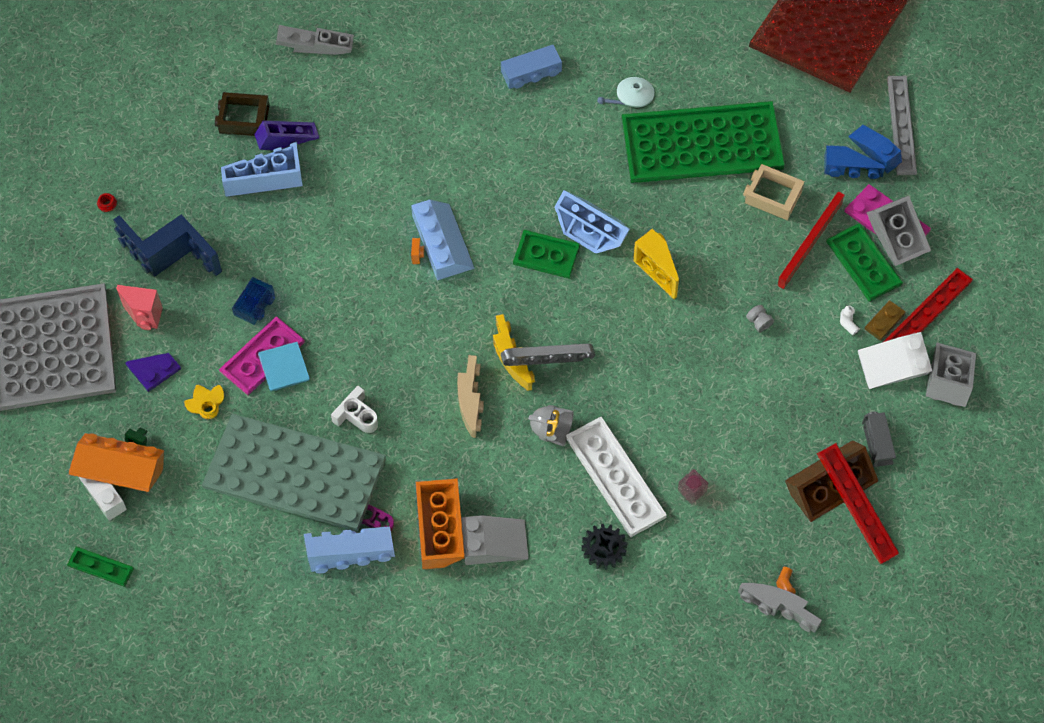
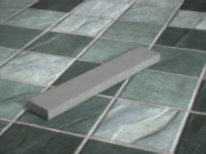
[887,76,917,175]

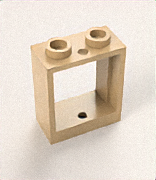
[743,164,805,221]

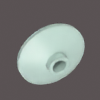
[617,77,655,108]

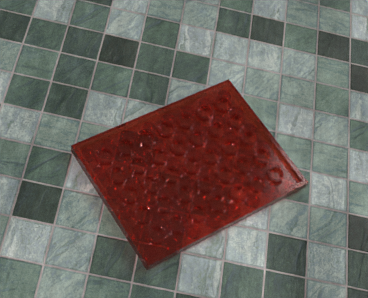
[749,0,909,93]

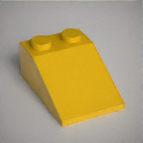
[633,229,679,299]

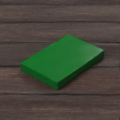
[513,230,580,279]

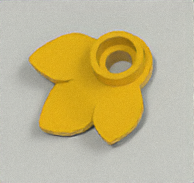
[184,385,224,419]

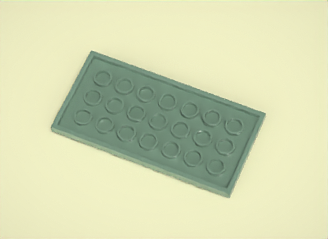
[202,414,386,532]

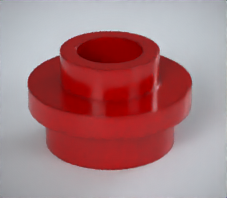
[97,193,117,212]

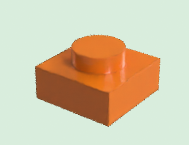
[411,238,424,264]

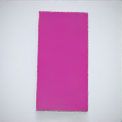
[219,316,305,396]

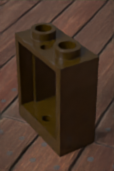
[215,92,270,136]

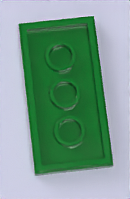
[826,223,903,302]

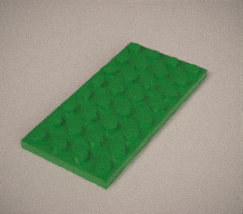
[621,101,784,183]

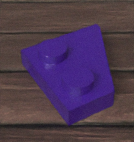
[125,353,181,392]

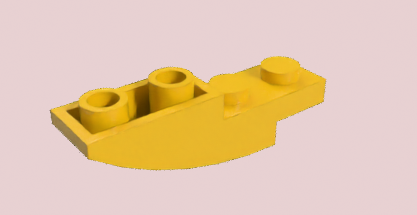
[493,314,535,391]

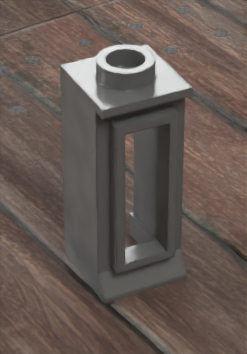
[862,412,896,467]

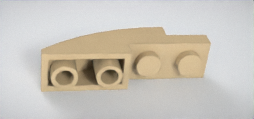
[457,355,484,438]

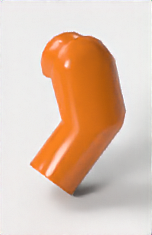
[776,567,796,594]

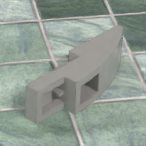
[276,25,354,55]
[738,583,822,633]

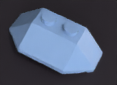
[555,190,630,254]

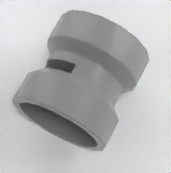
[746,305,774,333]

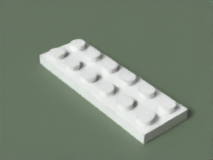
[566,417,667,538]

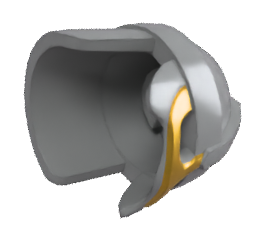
[528,405,574,446]

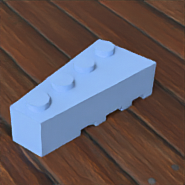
[221,142,303,197]
[304,526,395,574]

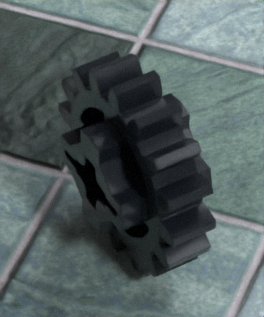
[581,523,627,570]

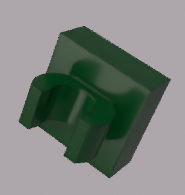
[125,427,148,446]

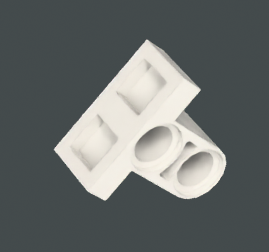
[331,386,378,433]

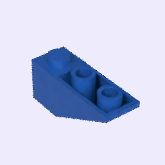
[824,145,885,179]

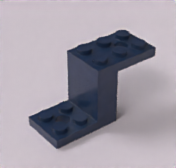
[113,214,222,277]

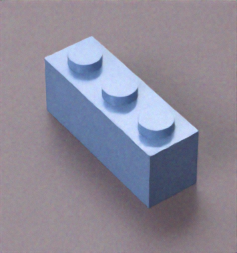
[501,45,562,89]

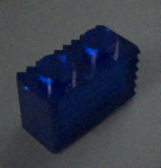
[232,277,275,325]

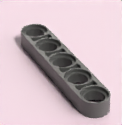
[501,344,596,366]

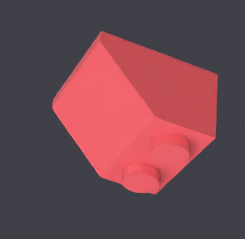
[116,285,163,330]

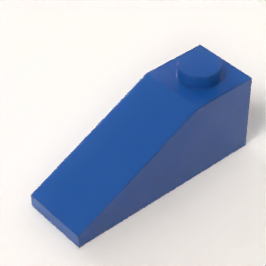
[849,125,902,174]

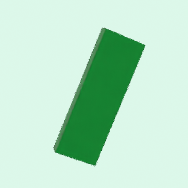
[67,546,134,587]

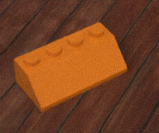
[69,433,164,492]
[416,478,464,570]

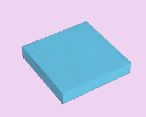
[258,342,310,392]

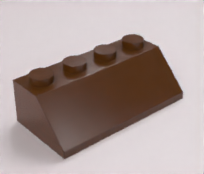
[785,440,878,522]

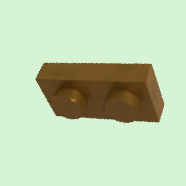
[865,300,905,341]

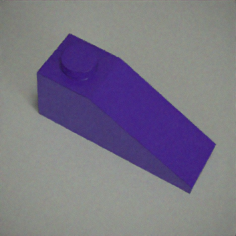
[255,121,319,150]

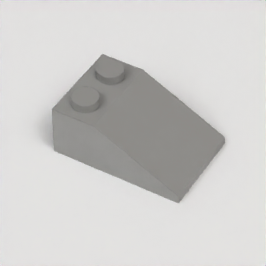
[867,196,931,266]
[926,343,976,407]
[461,516,529,565]

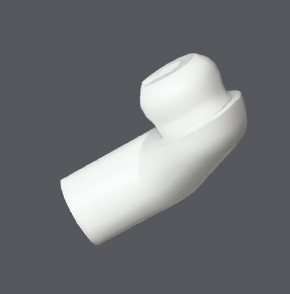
[840,306,860,335]

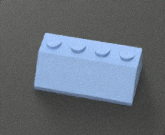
[411,200,474,280]

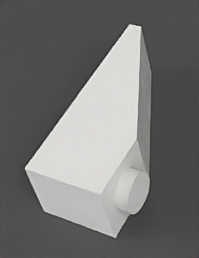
[79,477,127,521]

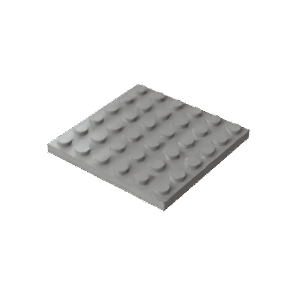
[0,283,116,411]

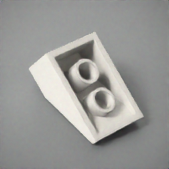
[858,332,932,389]

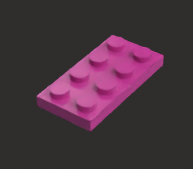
[844,184,931,236]

